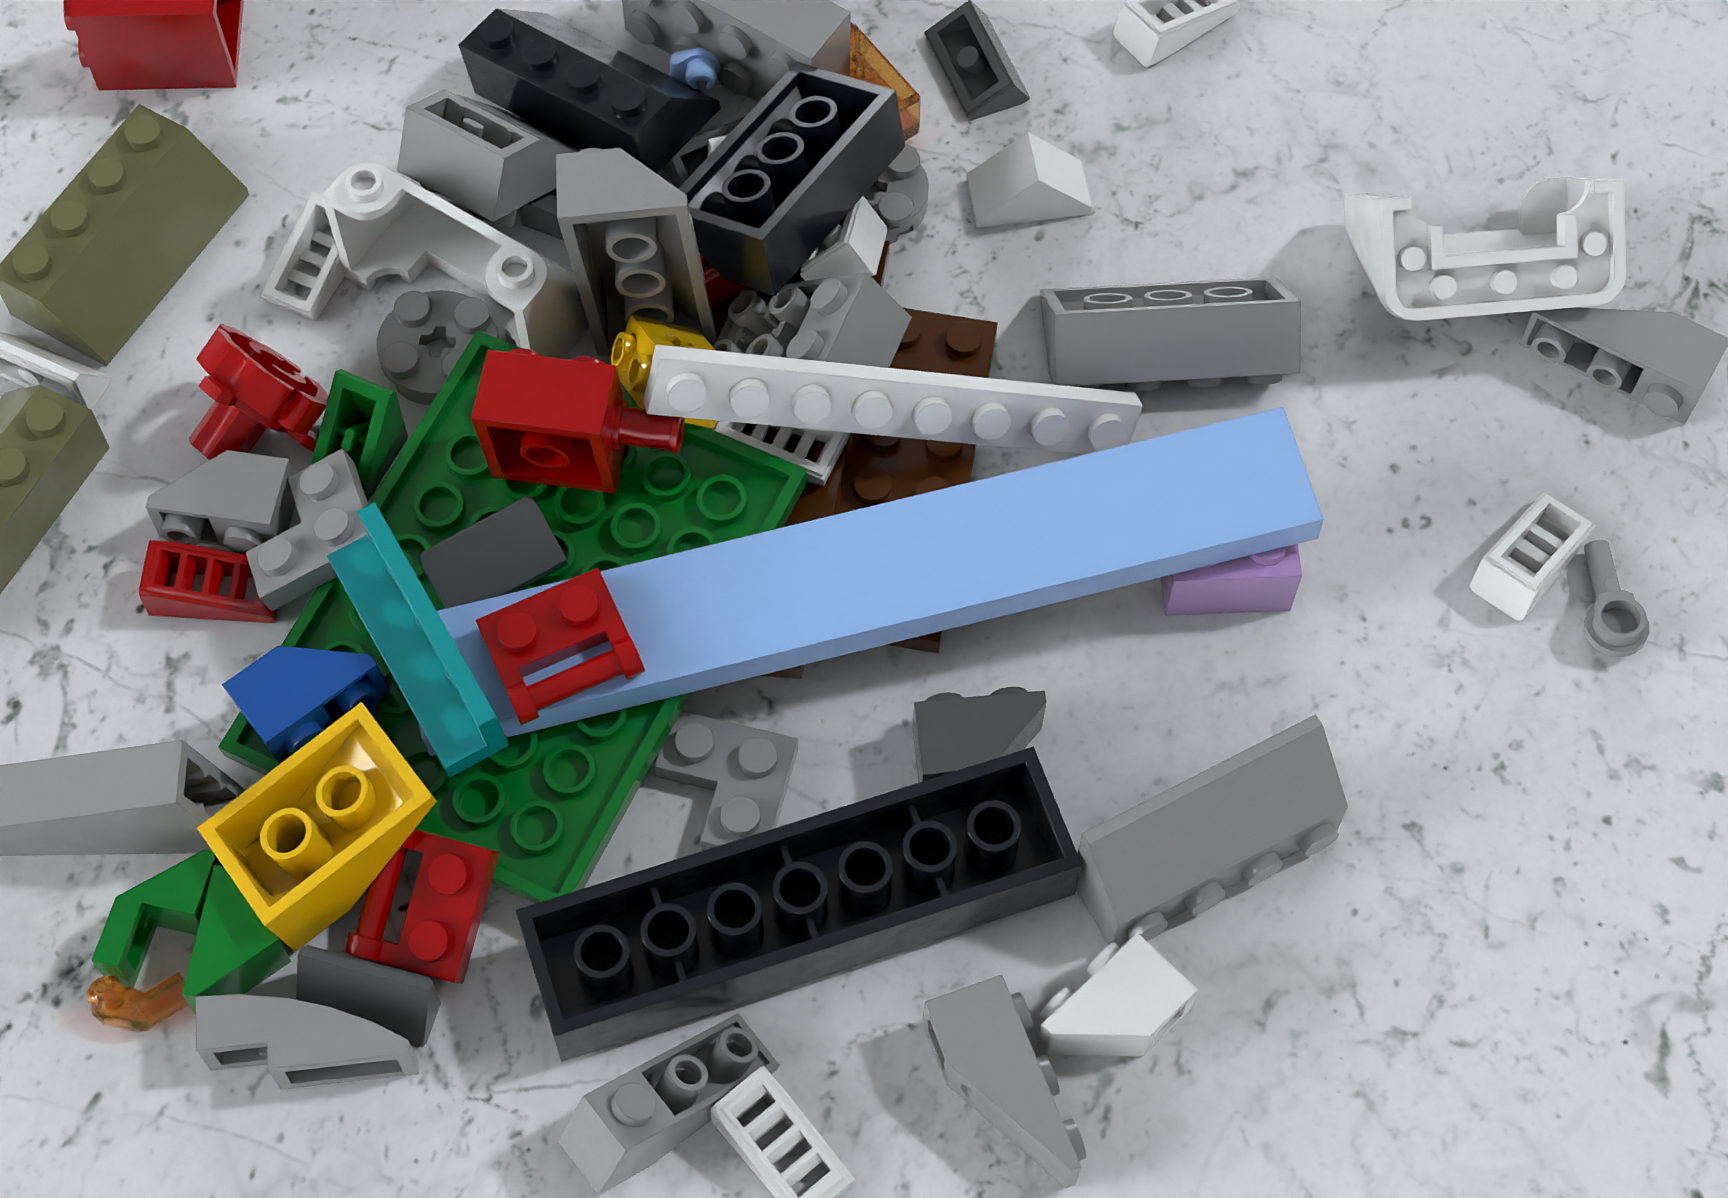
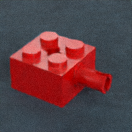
[471,348,685,493]

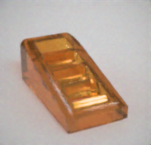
[850,22,921,141]

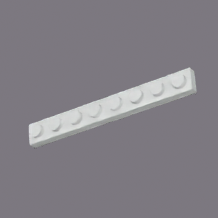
[643,345,1143,454]

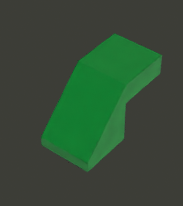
[92,849,223,989]

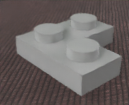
[246,448,369,611]
[654,711,798,851]

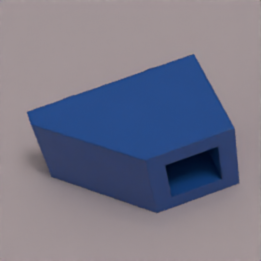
[222,646,390,764]

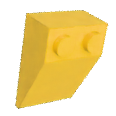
[197,702,436,952]

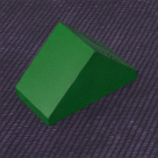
[311,369,408,501]
[182,865,292,1015]

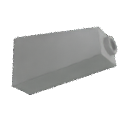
[0,740,246,856]

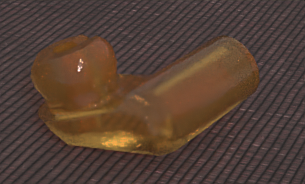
[87,971,188,1032]

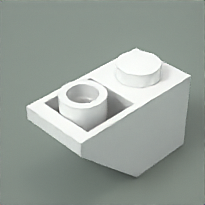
[1037,932,1198,1057]

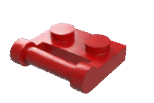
[475,568,645,725]
[343,828,500,983]

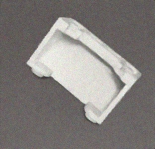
[321,163,589,359]
[1344,176,1627,321]

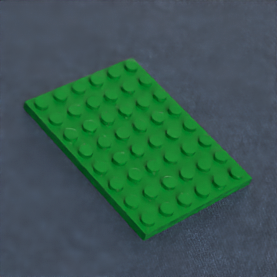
[218,330,808,904]

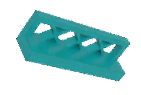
[327,502,509,778]

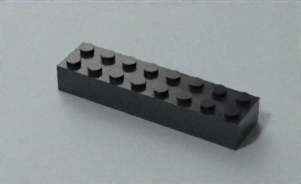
[515,746,1082,1062]

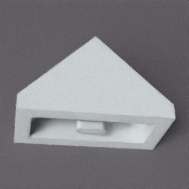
[966,132,1092,228]

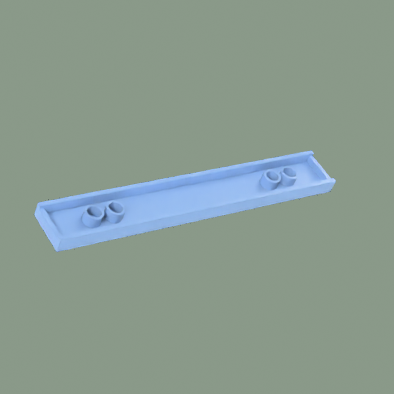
[419,407,1324,756]

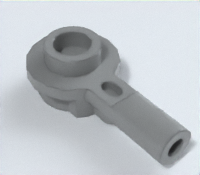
[1584,540,1650,657]

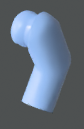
[669,48,720,91]

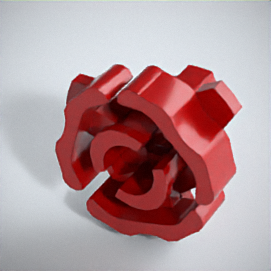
[189,324,329,460]

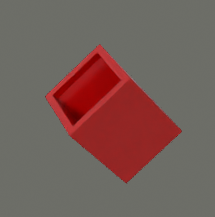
[63,0,244,91]

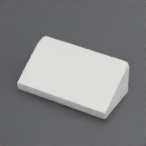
[800,196,887,281]
[0,332,111,410]

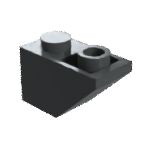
[912,687,1046,782]

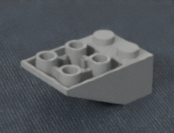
[397,90,581,222]
[712,272,912,368]

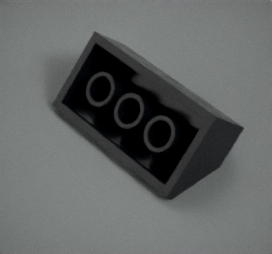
[458,8,721,174]
[678,62,906,296]

